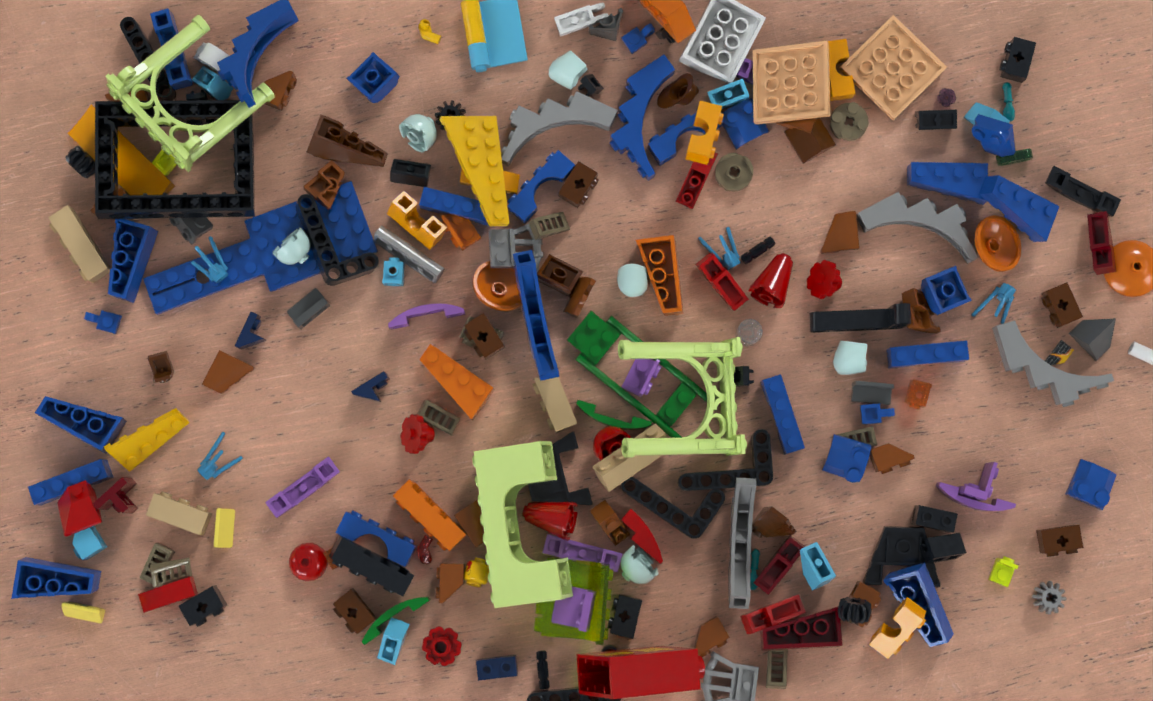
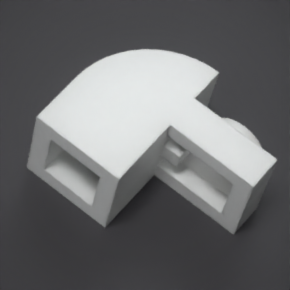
[193,42,229,73]

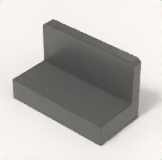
[287,288,331,329]
[851,381,894,405]

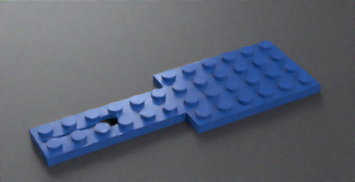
[143,181,378,315]

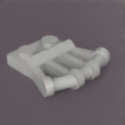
[488,223,543,272]
[701,651,759,701]

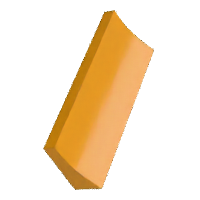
[67,104,175,195]

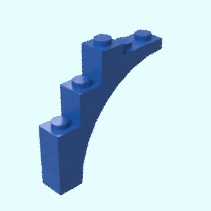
[217,0,299,108]
[609,54,675,181]
[513,250,559,381]

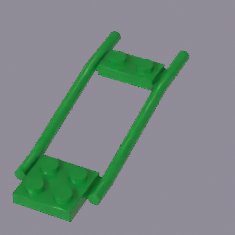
[567,311,707,438]

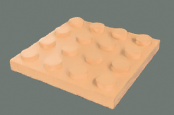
[839,15,947,121]
[753,41,830,125]

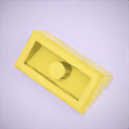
[214,508,235,548]
[61,601,105,623]

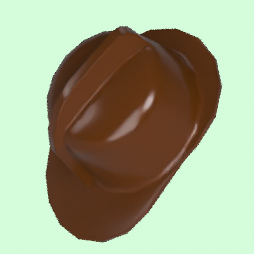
[657,73,699,109]

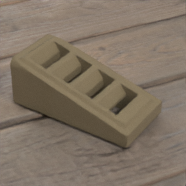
[529,212,570,240]
[417,400,460,435]
[836,426,877,447]
[140,543,175,584]
[150,558,192,588]
[766,649,788,689]

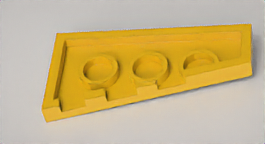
[104,408,190,472]

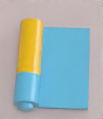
[460,0,528,73]

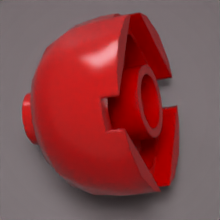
[593,426,631,461]
[289,543,328,581]

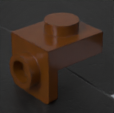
[148,351,174,383]

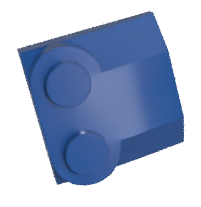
[346,52,400,103]
[723,98,769,150]
[971,114,1016,157]
[921,266,972,315]
[822,434,871,483]
[1065,459,1116,510]

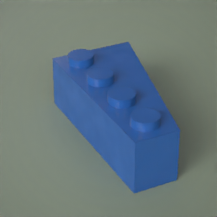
[907,162,988,205]
[980,175,1059,242]
[108,219,158,303]
[35,396,127,454]
[11,557,101,599]
[883,563,954,647]

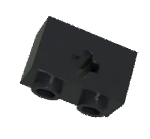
[999,37,1036,83]
[911,505,958,533]
[179,585,227,627]
[607,594,642,639]

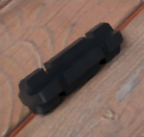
[741,236,776,264]
[536,650,550,690]

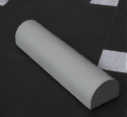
[374,226,445,284]

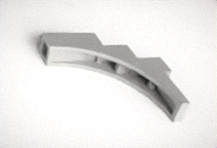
[501,91,618,166]
[856,192,978,264]
[992,321,1114,407]
[728,478,756,609]

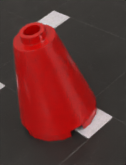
[748,253,793,308]
[522,502,578,541]

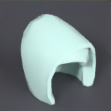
[548,51,588,90]
[617,263,648,297]
[833,341,867,375]

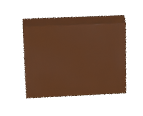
[784,118,836,164]
[537,254,583,297]

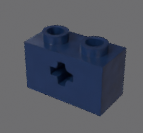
[476,655,518,681]

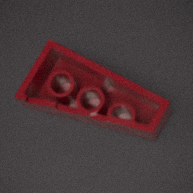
[760,607,843,651]

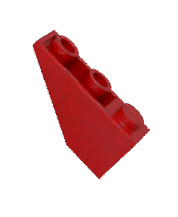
[675,152,718,209]

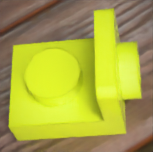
[152,149,177,176]
[988,556,1018,587]

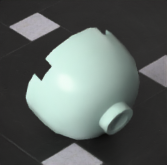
[399,114,437,153]
[272,227,311,265]
[621,545,659,584]

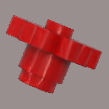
[807,260,842,299]
[400,414,435,454]
[422,626,462,666]

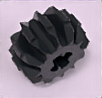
[435,100,466,131]
[65,146,95,178]
[838,597,872,624]

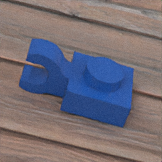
[621,23,655,54]
[84,310,122,334]
[860,403,895,424]

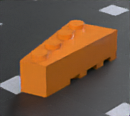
[639,0,696,43]
[636,235,684,316]
[419,344,495,421]
[393,479,467,551]

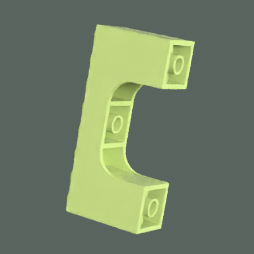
[472,441,573,608]

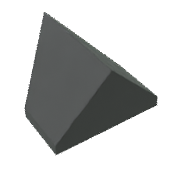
[589,8,623,41]
[1069,318,1116,361]

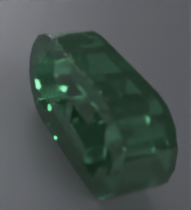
[996,149,1033,166]

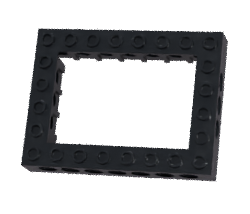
[95,100,255,219]

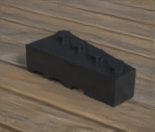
[329,535,414,596]

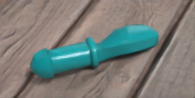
[1002,82,1015,122]
[750,549,760,590]

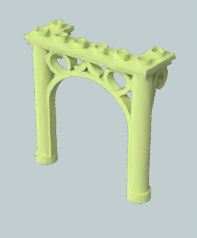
[106,15,275,172]
[618,337,747,458]

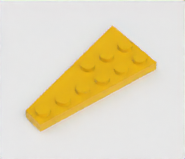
[439,116,509,226]

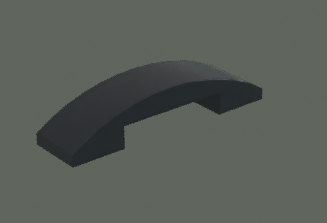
[1045,166,1121,217]

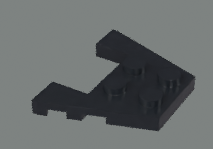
[528,431,593,505]
[863,526,940,587]

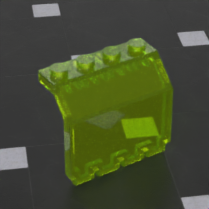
[534,557,613,645]

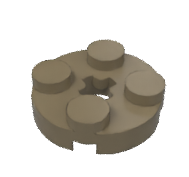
[830,102,869,141]
[715,153,753,192]

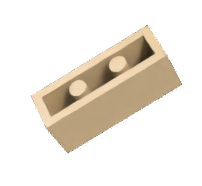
[532,377,577,433]
[146,491,213,535]

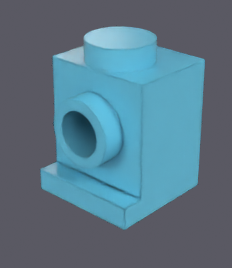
[382,257,405,286]

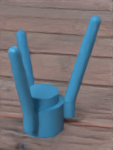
[698,227,741,270]
[191,236,228,283]
[971,283,1016,324]
[197,432,243,480]

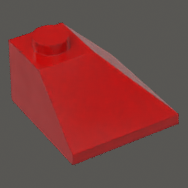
[57,480,102,537]

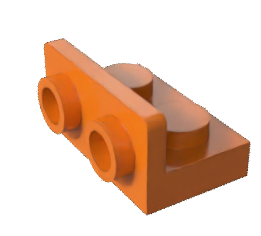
[441,214,481,251]

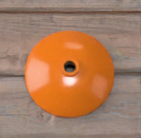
[975,215,1021,272]
[1104,240,1153,297]
[472,261,522,311]

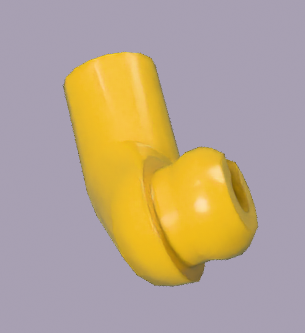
[418,19,441,44]

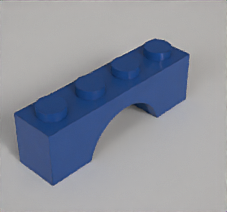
[150,8,193,90]
[647,108,724,166]
[507,150,575,224]
[419,187,495,227]
[886,340,969,369]
[760,374,805,455]
[28,459,114,505]
[335,510,417,567]

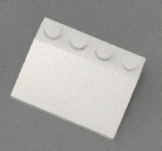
[678,0,766,83]

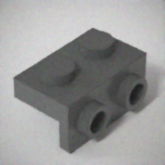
[169,217,213,245]

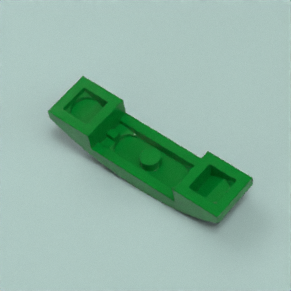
[577,400,652,430]
[362,597,431,645]

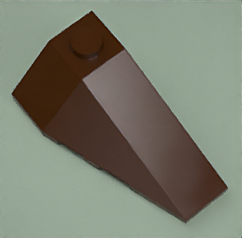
[306,115,388,167]
[752,506,796,538]

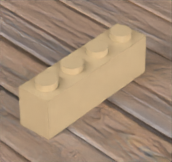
[48,205,111,283]
[593,423,667,492]

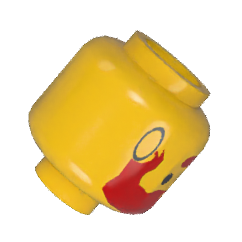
[464,557,490,588]

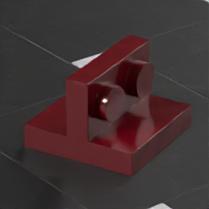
[93,477,138,514]

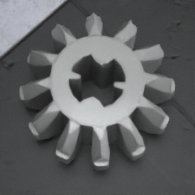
[1032,581,1067,614]

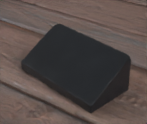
[390,159,431,187]

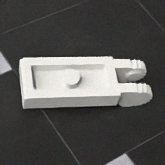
[554,2,609,37]

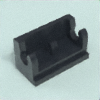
[915,109,957,130]
[921,533,967,564]

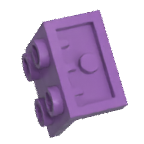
[622,359,662,398]
[958,462,999,501]
[551,586,597,632]

